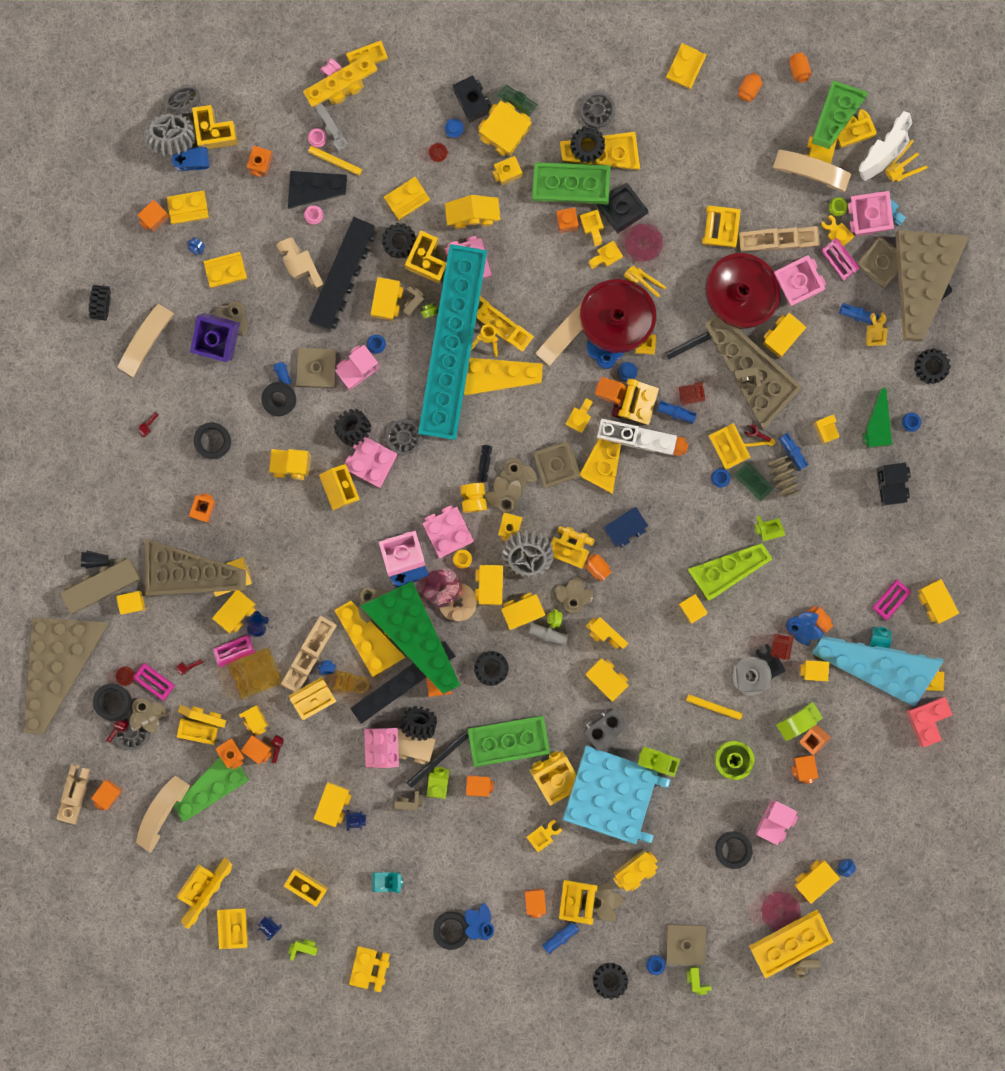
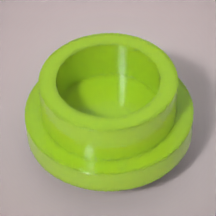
[829,197,848,216]
[420,303,439,318]
[547,609,562,628]

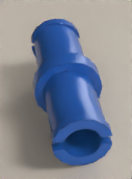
[839,303,879,325]
[657,400,697,424]
[778,432,809,471]
[542,921,580,954]

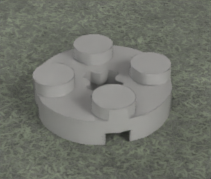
[732,657,772,696]

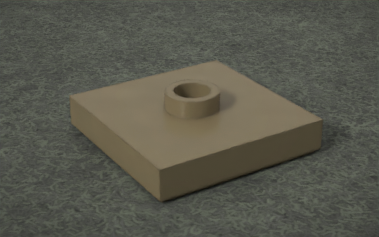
[856,235,898,289]
[296,348,336,388]
[533,440,581,489]
[666,924,706,965]

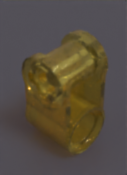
[332,670,370,693]

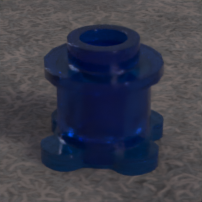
[246,611,269,637]
[347,810,366,831]
[257,916,282,941]

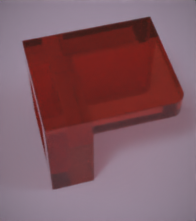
[678,382,705,406]
[770,634,794,660]

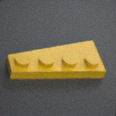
[560,132,640,170]
[464,358,543,396]
[334,601,406,677]

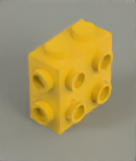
[478,101,532,157]
[613,849,658,891]

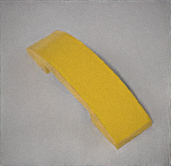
[476,296,534,352]

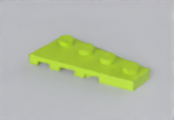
[687,543,772,601]

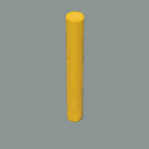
[308,146,363,176]
[686,694,743,720]

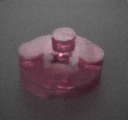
[625,224,663,262]
[424,569,462,607]
[761,891,801,931]

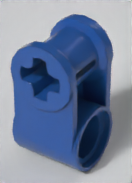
[171,147,210,171]
[391,566,429,587]

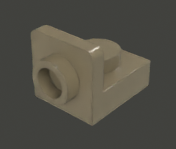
[403,286,425,318]
[733,367,763,387]
[395,790,423,811]

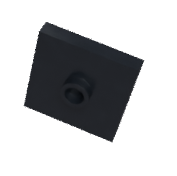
[596,183,649,234]

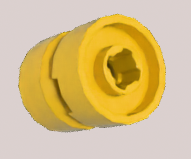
[460,483,487,513]

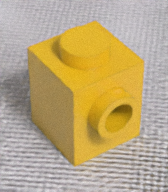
[492,156,522,186]
[498,513,522,541]

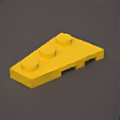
[580,438,621,494]

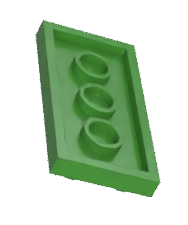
[532,162,611,204]
[468,716,550,767]

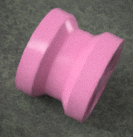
[320,58,342,77]

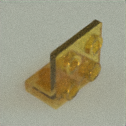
[228,648,282,700]

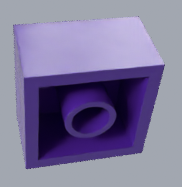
[190,313,240,362]

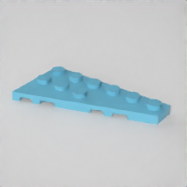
[812,636,944,707]

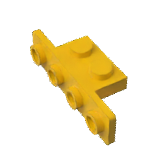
[303,54,378,107]
[177,857,233,929]

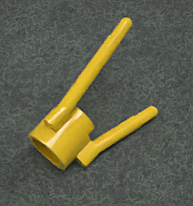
[884,139,928,182]
[623,265,666,297]
[471,322,498,357]

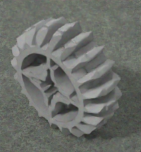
[144,112,196,157]
[501,530,554,578]

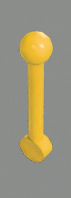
[745,438,775,447]

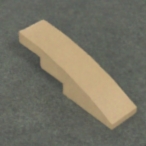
[739,226,820,252]
[281,616,337,693]

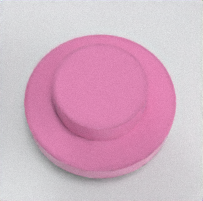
[308,128,327,148]
[304,205,323,225]

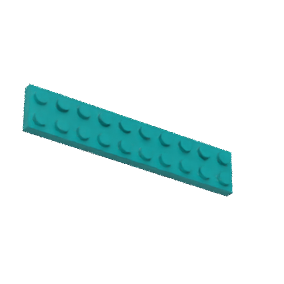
[418,244,488,440]

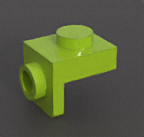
[754,515,785,542]
[427,767,449,799]
[288,939,319,961]
[686,965,712,995]

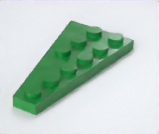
[361,581,461,694]

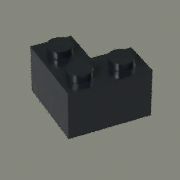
[877,462,911,506]

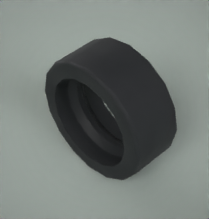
[194,422,231,459]
[93,683,132,721]
[715,831,753,869]
[433,912,468,950]

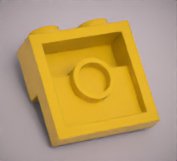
[586,617,628,649]
[529,751,576,806]

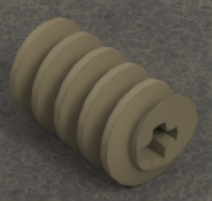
[767,455,802,498]

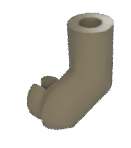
[793,959,820,979]

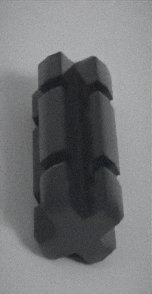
[477,445,492,483]

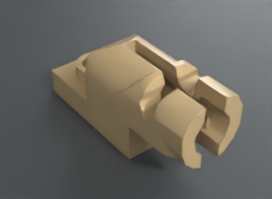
[276,237,324,290]
[56,764,90,825]

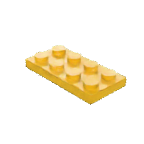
[749,910,833,979]

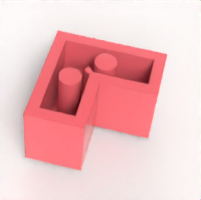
[906,697,952,747]

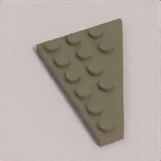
[896,230,968,342]
[24,617,108,734]

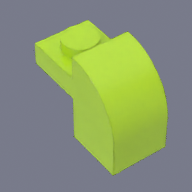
[776,702,823,741]
[637,746,681,777]

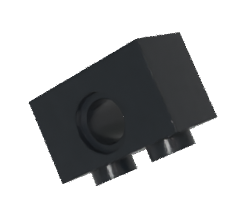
[453,75,491,123]

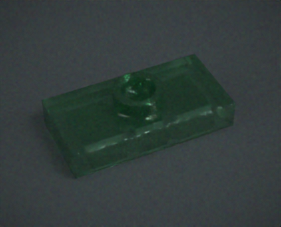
[498,85,538,116]
[733,462,774,502]

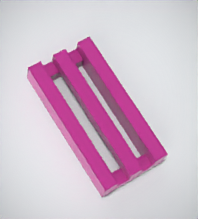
[821,238,860,281]
[872,579,911,621]
[213,635,255,667]
[133,663,176,701]

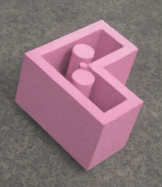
[335,345,380,391]
[755,799,798,845]

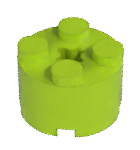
[713,740,755,780]

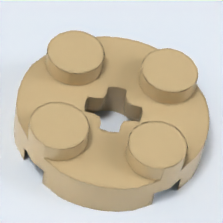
[439,583,477,622]

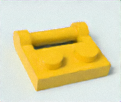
[702,206,741,248]
[618,378,659,425]
[559,880,598,925]

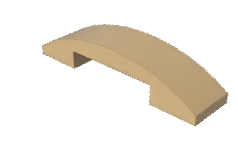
[773,149,851,192]
[535,303,582,367]
[117,304,174,378]
[136,776,190,853]

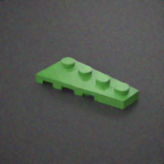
[811,80,869,149]
[174,757,249,822]

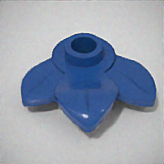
[586,341,624,369]
[786,612,824,645]
[465,903,494,940]

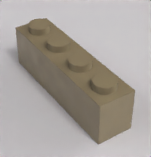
[60,557,142,614]

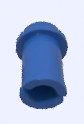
[273,361,292,385]

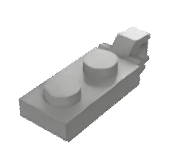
[314,103,349,152]

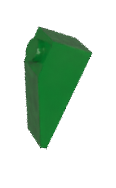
[862,388,892,449]

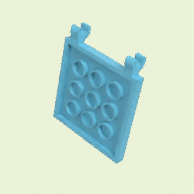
[562,746,671,845]

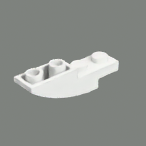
[859,111,912,181]
[597,419,677,455]

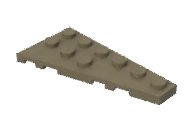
[704,314,802,430]
[145,539,246,596]

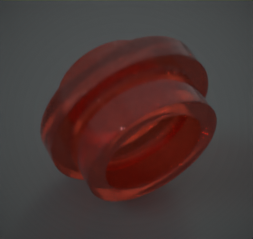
[429,143,448,162]
[116,666,135,686]

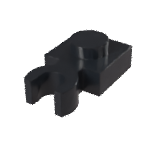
[756,644,786,680]

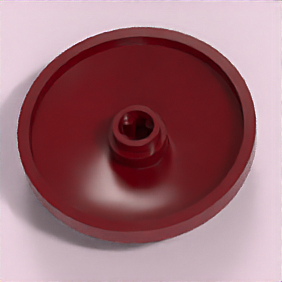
[705,253,780,329]
[580,279,657,353]

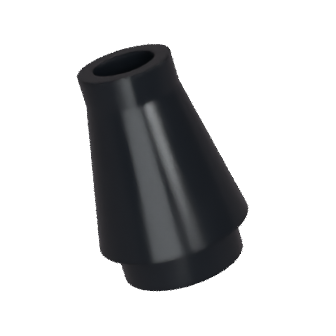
[81,550,109,569]

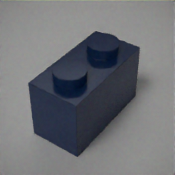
[603,507,648,548]

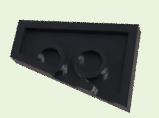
[288,171,347,209]

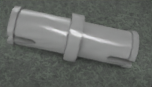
[529,622,569,647]

